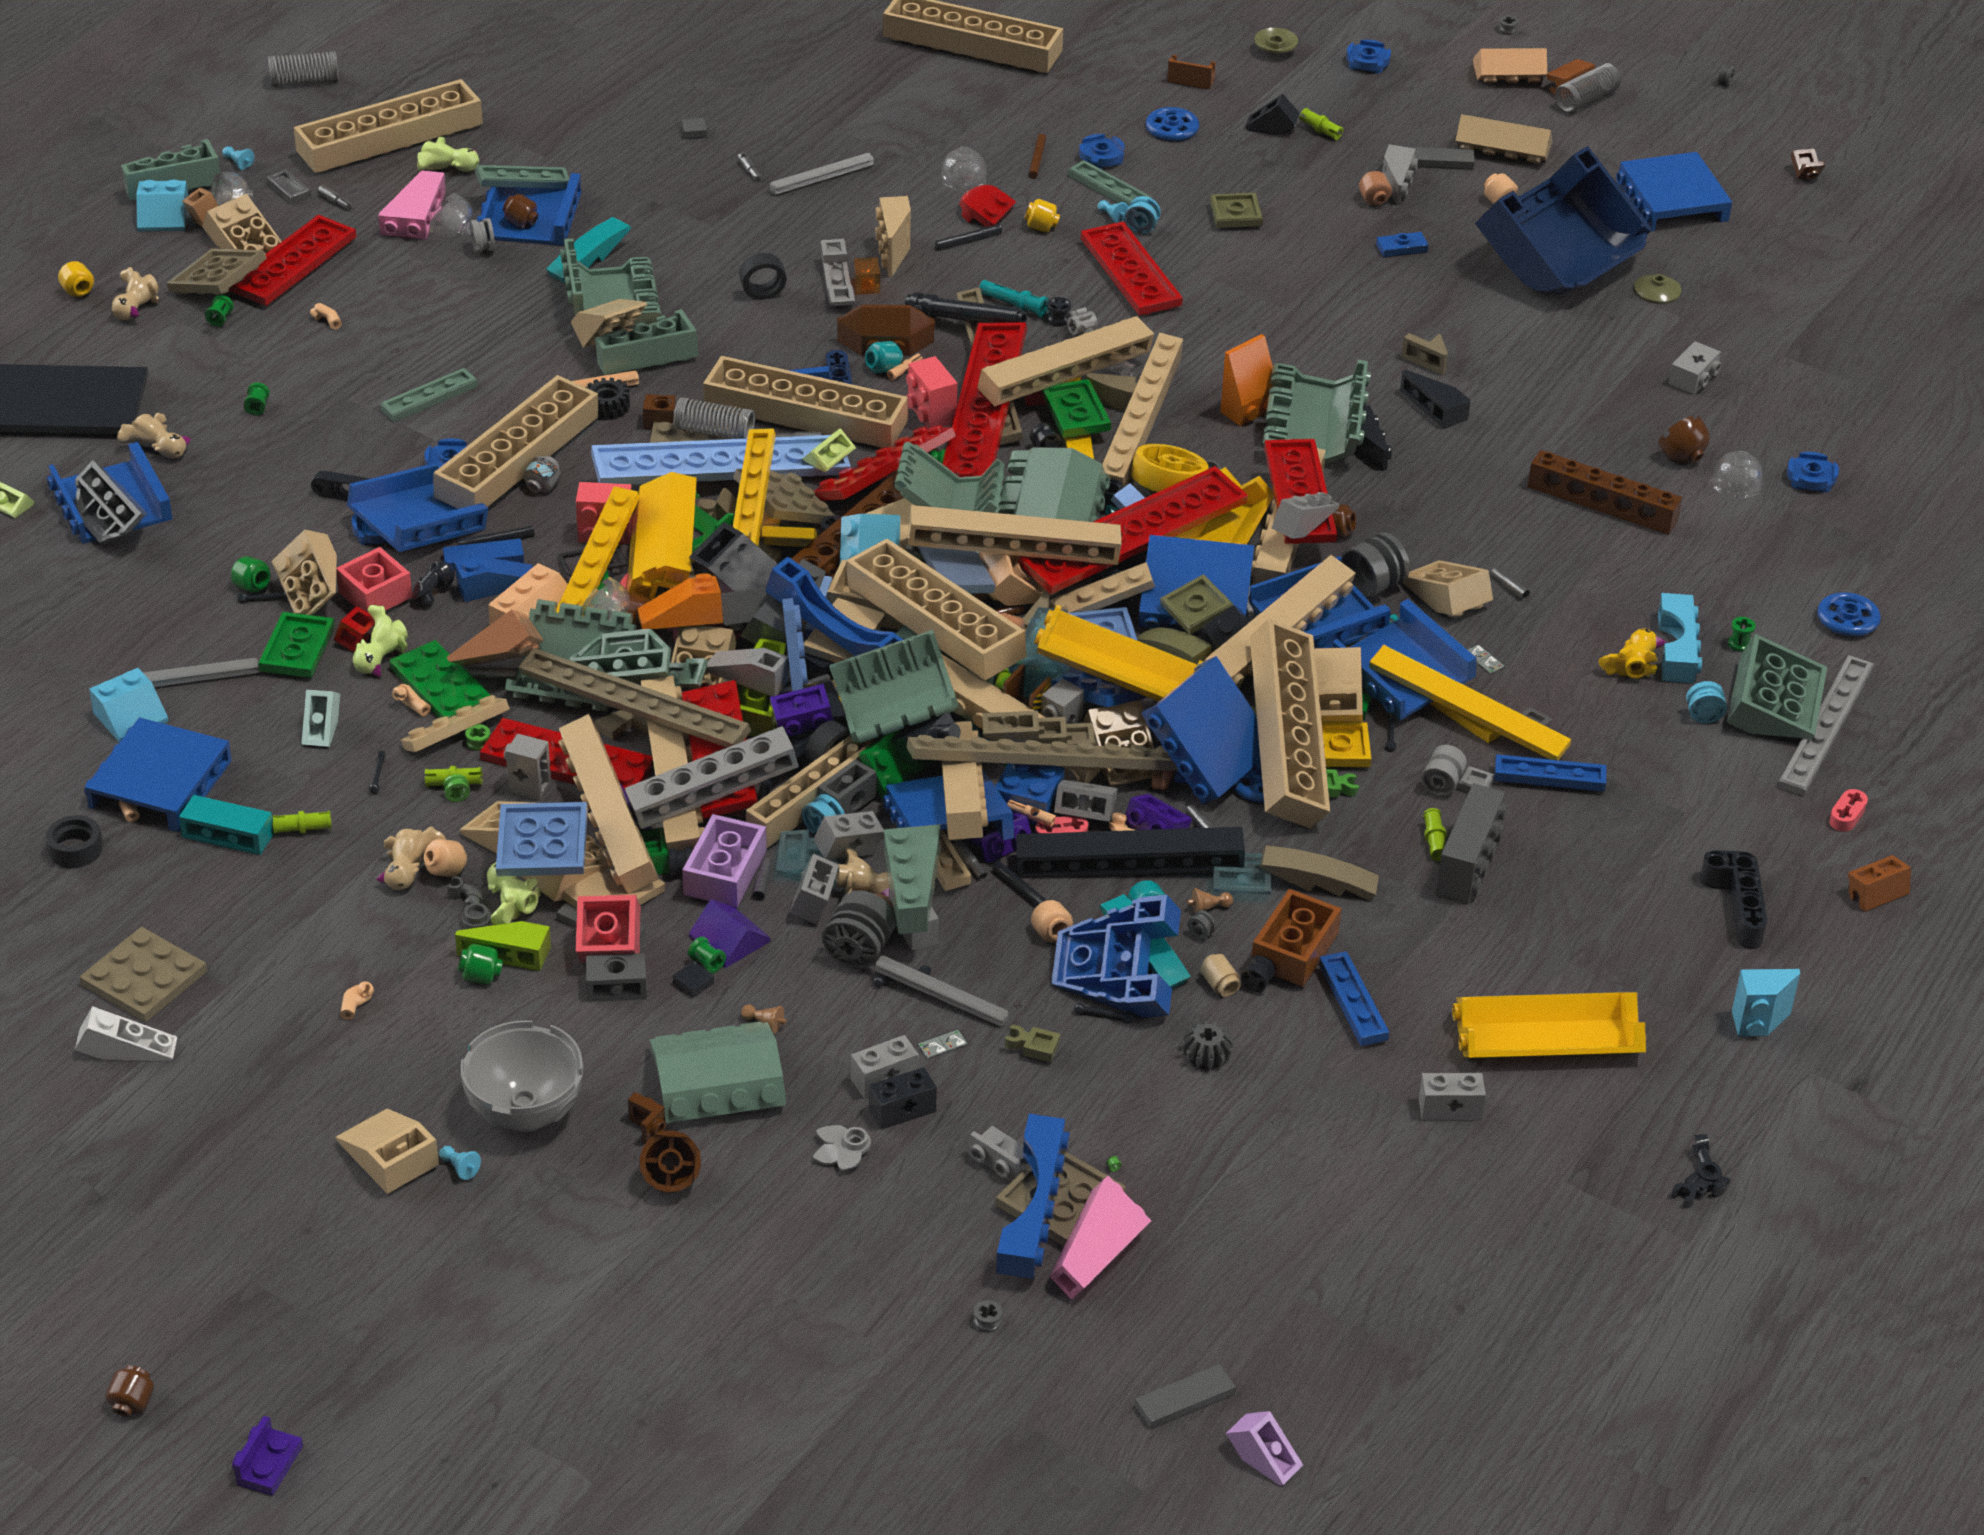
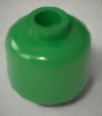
[231,556,271,593]
[458,944,503,985]

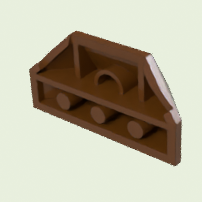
[837,304,935,356]

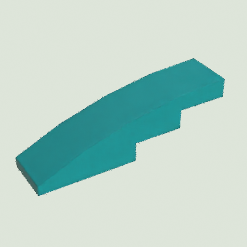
[546,217,631,283]
[1099,894,1191,988]

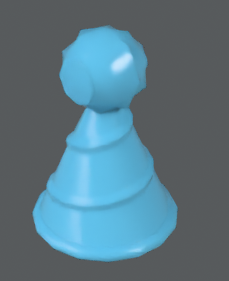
[222,146,254,170]
[1097,200,1129,223]
[439,1146,481,1180]

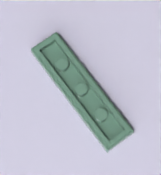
[1068,160,1152,206]
[475,165,570,189]
[380,368,478,422]

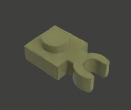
[1005,1025,1061,1062]

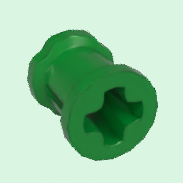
[204,295,234,327]
[243,382,270,415]
[1728,617,1756,652]
[687,937,726,974]

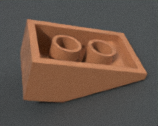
[446,609,544,667]

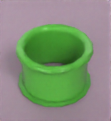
[1106,1156,1122,1172]

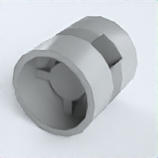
[1421,745,1467,796]

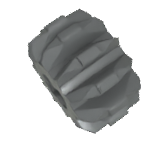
[1182,1020,1233,1070]

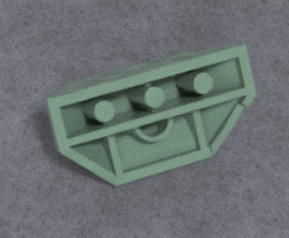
[570,629,671,685]

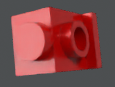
[334,606,375,653]

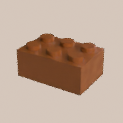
[1251,889,1342,987]

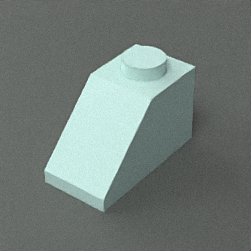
[302,690,340,747]

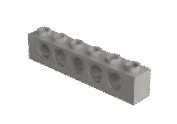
[625,726,799,829]

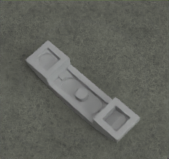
[821,239,855,306]

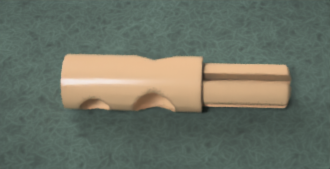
[887,353,923,381]
[1007,800,1056,827]

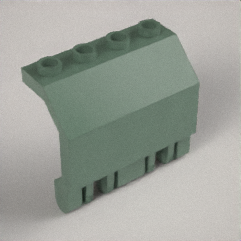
[560,238,662,330]
[1262,359,1371,465]
[998,448,1110,522]

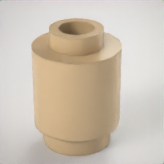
[1200,954,1241,997]

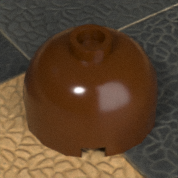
[1658,415,1710,463]
[639,1130,701,1193]

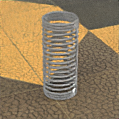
[268,51,339,85]
[1555,63,1621,112]
[673,397,755,439]

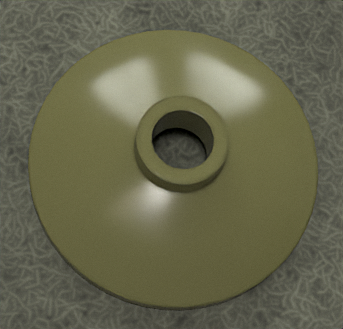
[1254,28,1298,54]
[1634,274,1682,304]

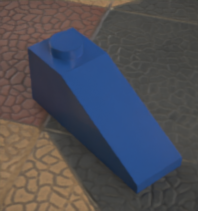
[455,556,533,602]

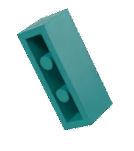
[179,795,274,855]

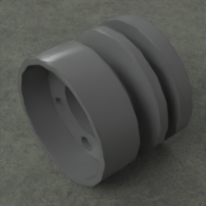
[1341,532,1410,599]
[822,890,896,969]

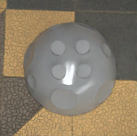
[460,1021,583,1132]

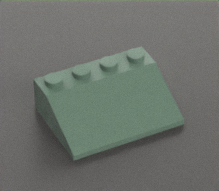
[1727,634,1827,739]

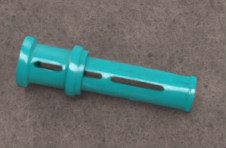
[979,279,1049,318]

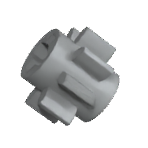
[1067,307,1097,336]

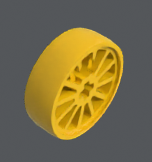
[1131,444,1208,492]

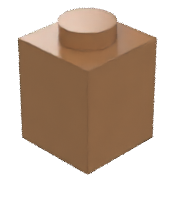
[182,188,219,227]

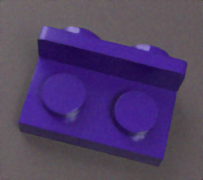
[770,684,833,737]
[1125,794,1192,830]
[965,811,1031,863]
[232,1416,303,1496]

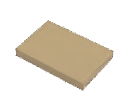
[804,598,886,663]
[562,865,665,909]

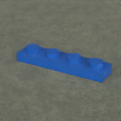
[1494,754,1606,791]
[1319,951,1389,1046]

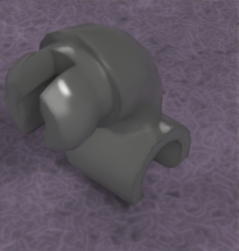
[447,876,483,907]

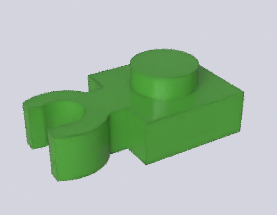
[1326,769,1359,797]

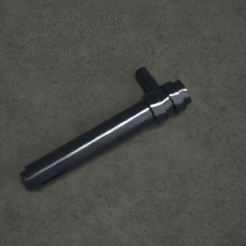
[905,292,1027,323]

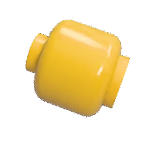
[1024,199,1060,233]
[58,261,94,297]

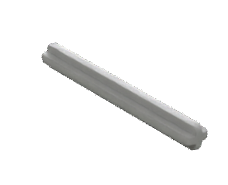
[770,153,874,195]
[143,658,259,687]
[875,956,1009,1026]

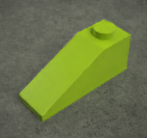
[455,921,551,971]

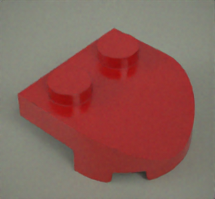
[959,185,1016,227]

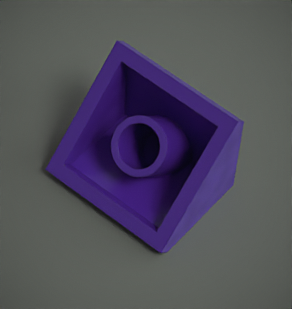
[689,899,771,968]

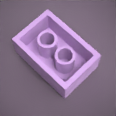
[683,814,767,907]

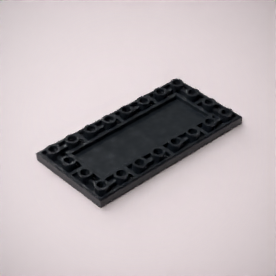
[0,364,148,435]

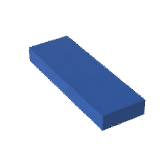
[443,539,524,570]

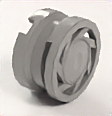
[470,218,495,254]

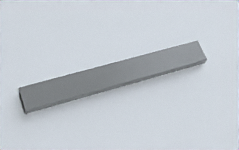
[1778,655,1874,796]

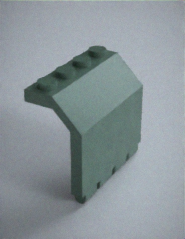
[894,442,1005,513]
[505,599,637,712]
[829,630,959,743]
[650,1021,786,1123]

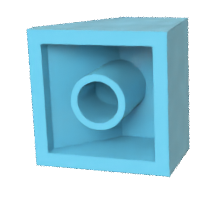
[136,179,188,232]
[840,514,901,563]
[89,668,169,743]
[1732,969,1800,1036]

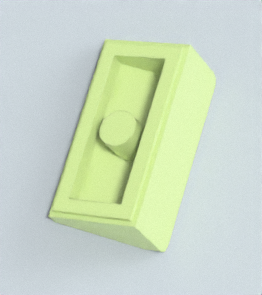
[802,428,856,472]
[0,482,35,518]

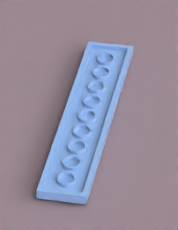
[591,435,851,485]

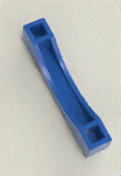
[765,557,903,656]
[996,1114,1070,1279]

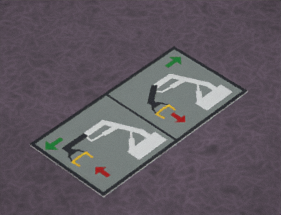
[1467,644,1506,674]
[917,1029,969,1059]

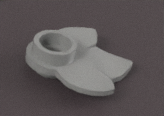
[813,1125,871,1171]

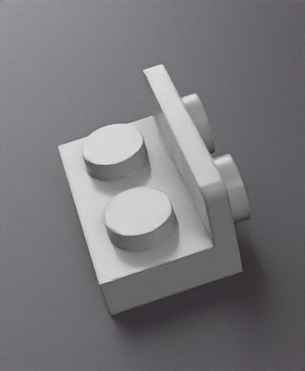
[969,1126,1029,1182]

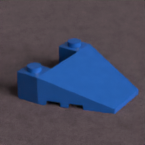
[1051,895,1181,1018]

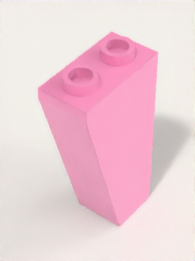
[378,171,446,239]
[1050,1176,1151,1300]

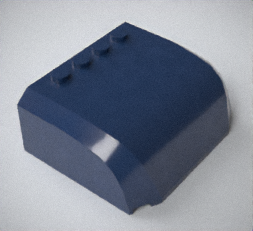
[1475,146,1652,295]

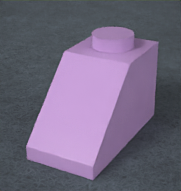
[1226,1411,1303,1485]

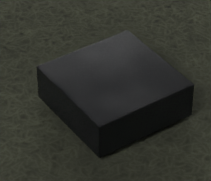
[672,961,714,997]

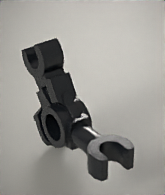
[1671,1134,1730,1208]

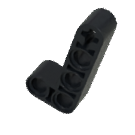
[1700,850,1767,949]

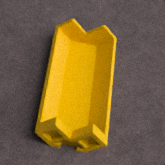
[1175,467,1274,545]
[626,472,697,600]
[1034,605,1203,702]
[1452,992,1646,1058]

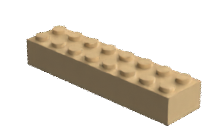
[883,0,1063,73]
[294,79,483,173]
[703,356,908,448]
[433,375,598,509]
[846,539,1027,680]
[1250,618,1330,828]

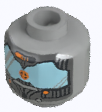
[523,456,561,493]

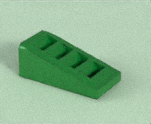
[639,827,670,875]

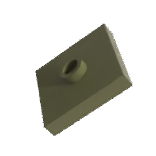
[1210,193,1263,228]
[1160,574,1234,635]

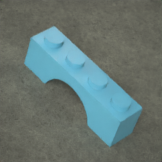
[1658,593,1702,683]

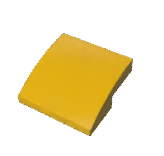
[762,526,817,547]

